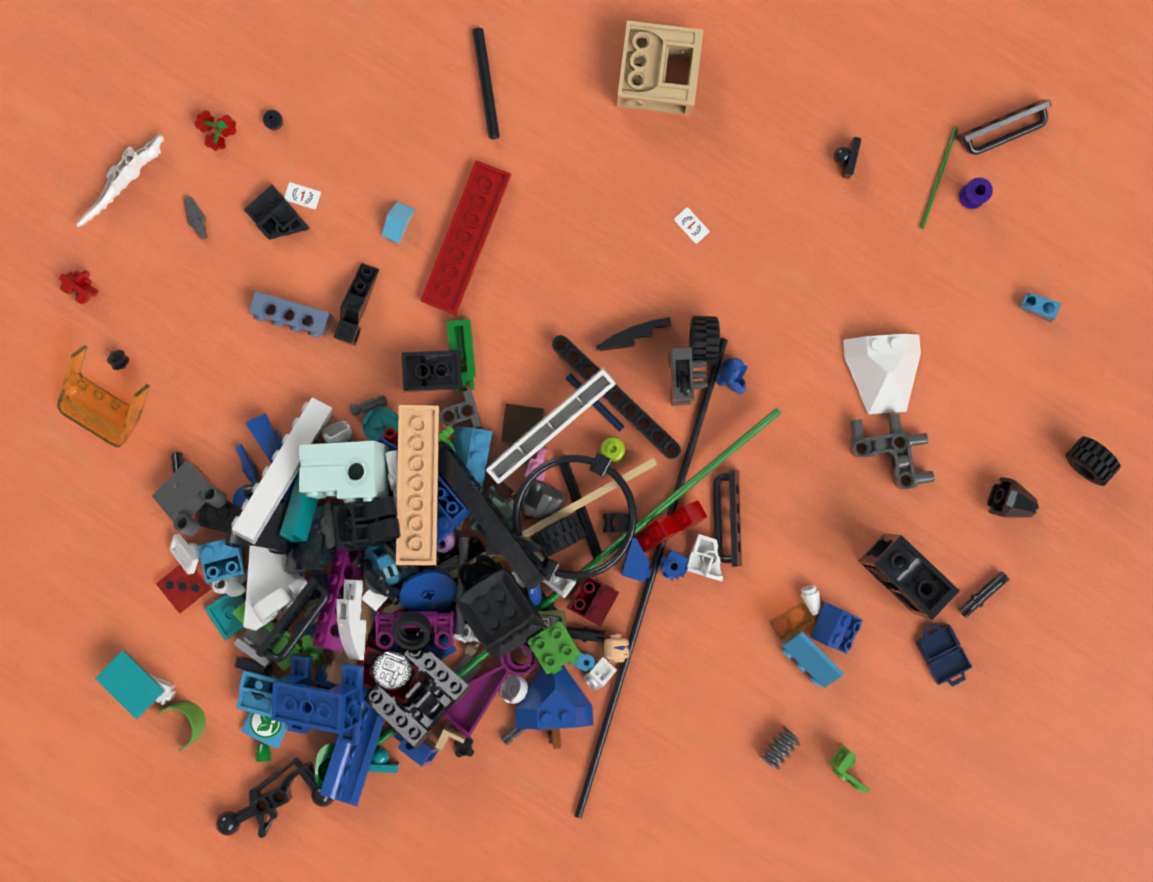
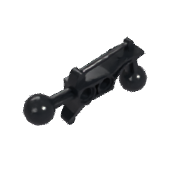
[216,757,334,838]

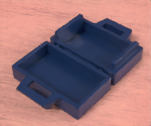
[915,623,972,687]

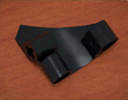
[225,499,290,555]

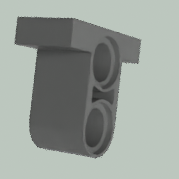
[440,389,482,429]

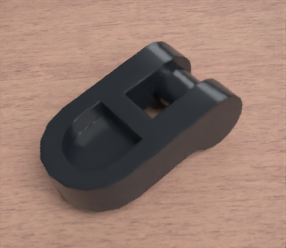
[603,513,629,532]

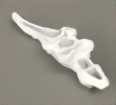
[76,135,164,227]

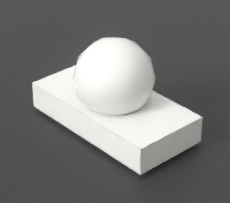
[169,534,200,575]

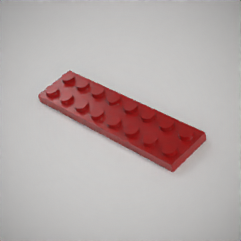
[420,160,512,316]

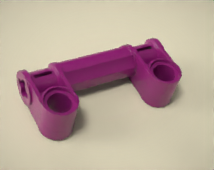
[375,611,455,649]

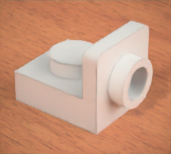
[583,657,617,690]

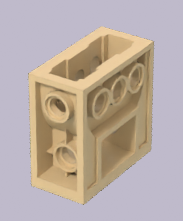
[616,20,703,116]

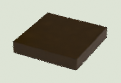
[501,404,544,443]

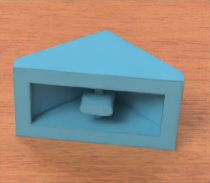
[382,202,415,244]

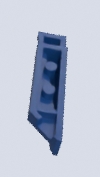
[245,413,297,493]

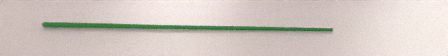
[376,407,781,748]

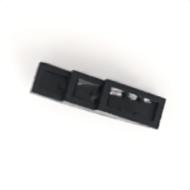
[596,317,671,352]

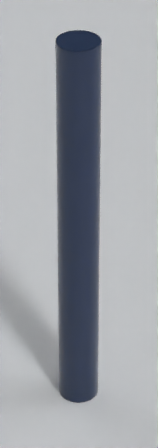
[565,373,625,432]

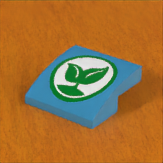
[241,712,288,748]

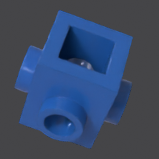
[659,549,689,580]

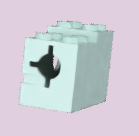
[299,441,389,504]

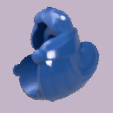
[716,358,748,394]

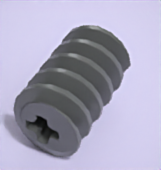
[759,725,800,770]

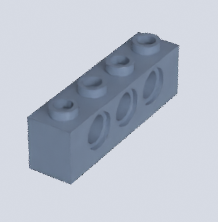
[249,291,332,338]

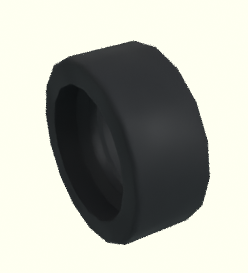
[392,612,431,650]

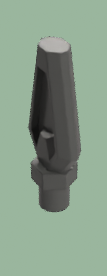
[184,197,208,240]
[320,502,335,547]

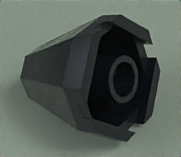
[987,477,1039,517]

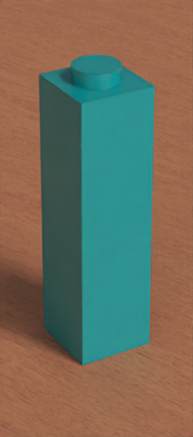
[279,471,319,542]

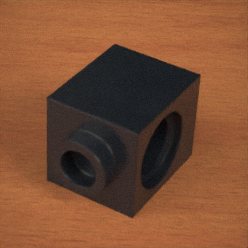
[334,320,362,346]

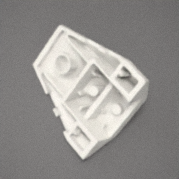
[843,334,921,415]

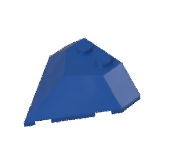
[515,665,593,729]

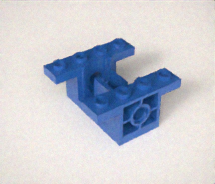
[271,653,364,745]

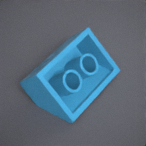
[453,426,493,489]
[780,629,844,688]

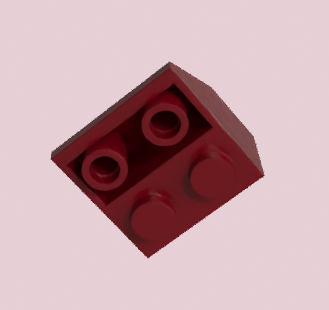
[567,577,619,627]

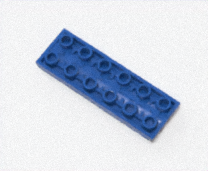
[320,687,385,806]

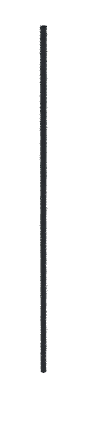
[574,338,728,818]

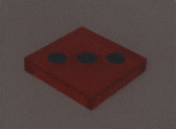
[156,565,211,614]

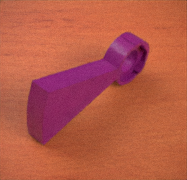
[444,640,538,738]

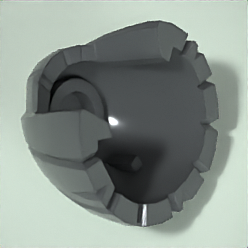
[521,479,565,519]

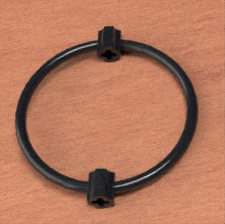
[512,452,637,582]

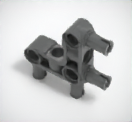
[850,413,935,489]

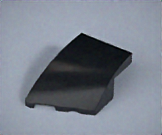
[244,184,310,240]
[284,533,326,573]

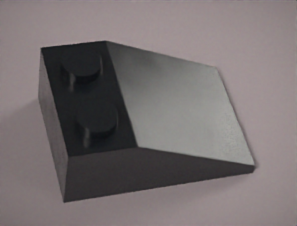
[401,350,462,393]

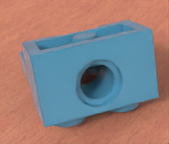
[236,670,282,718]

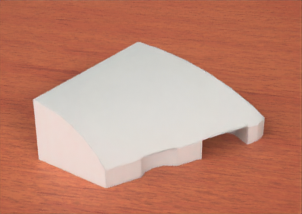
[686,534,723,581]

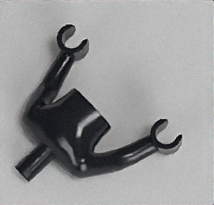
[351,555,400,606]

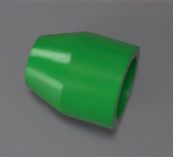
[255,744,272,762]

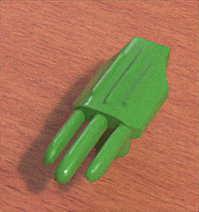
[301,633,328,669]

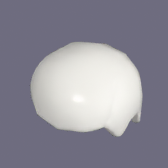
[321,421,352,443]
[500,674,528,704]

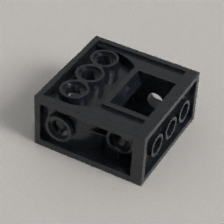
[858,533,960,620]

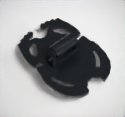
[459,555,498,590]

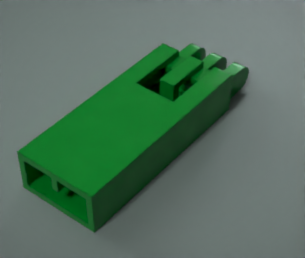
[446,319,476,392]

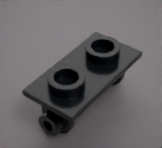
[443,536,485,561]

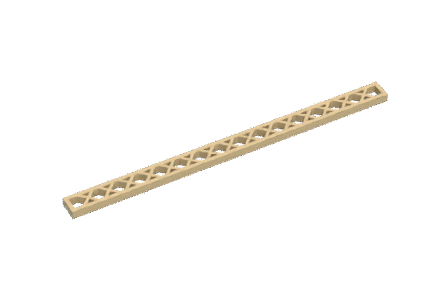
[383,458,657,613]

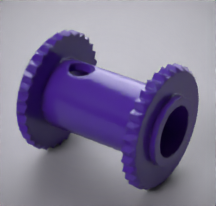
[959,177,993,209]

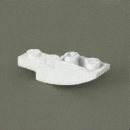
[336,580,366,660]

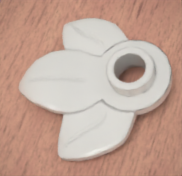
[212,569,248,597]

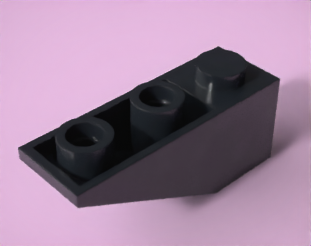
[340,263,379,325]

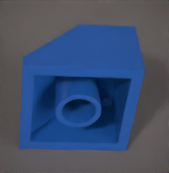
[620,538,652,582]

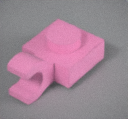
[525,447,548,482]

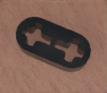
[234,656,272,675]

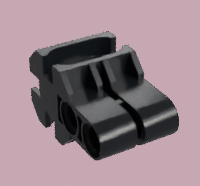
[332,496,401,552]

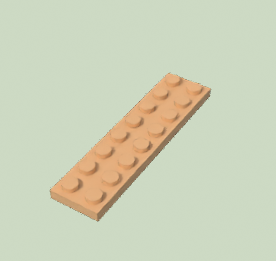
[396,405,439,565]

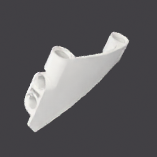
[243,546,308,631]

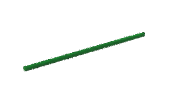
[920,127,958,229]

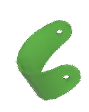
[157,701,206,751]

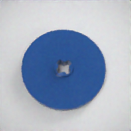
[399,570,457,612]

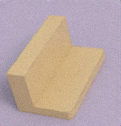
[435,724,466,750]

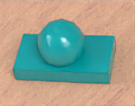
[369,747,400,773]

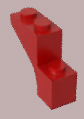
[634,500,707,553]

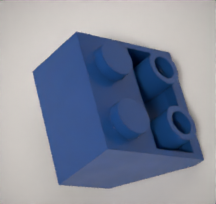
[809,602,863,654]

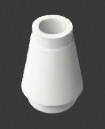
[800,585,821,615]

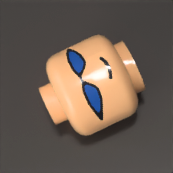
[604,634,629,662]

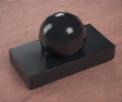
[833,137,861,179]

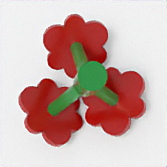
[195,110,236,151]

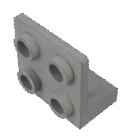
[233,622,292,667]

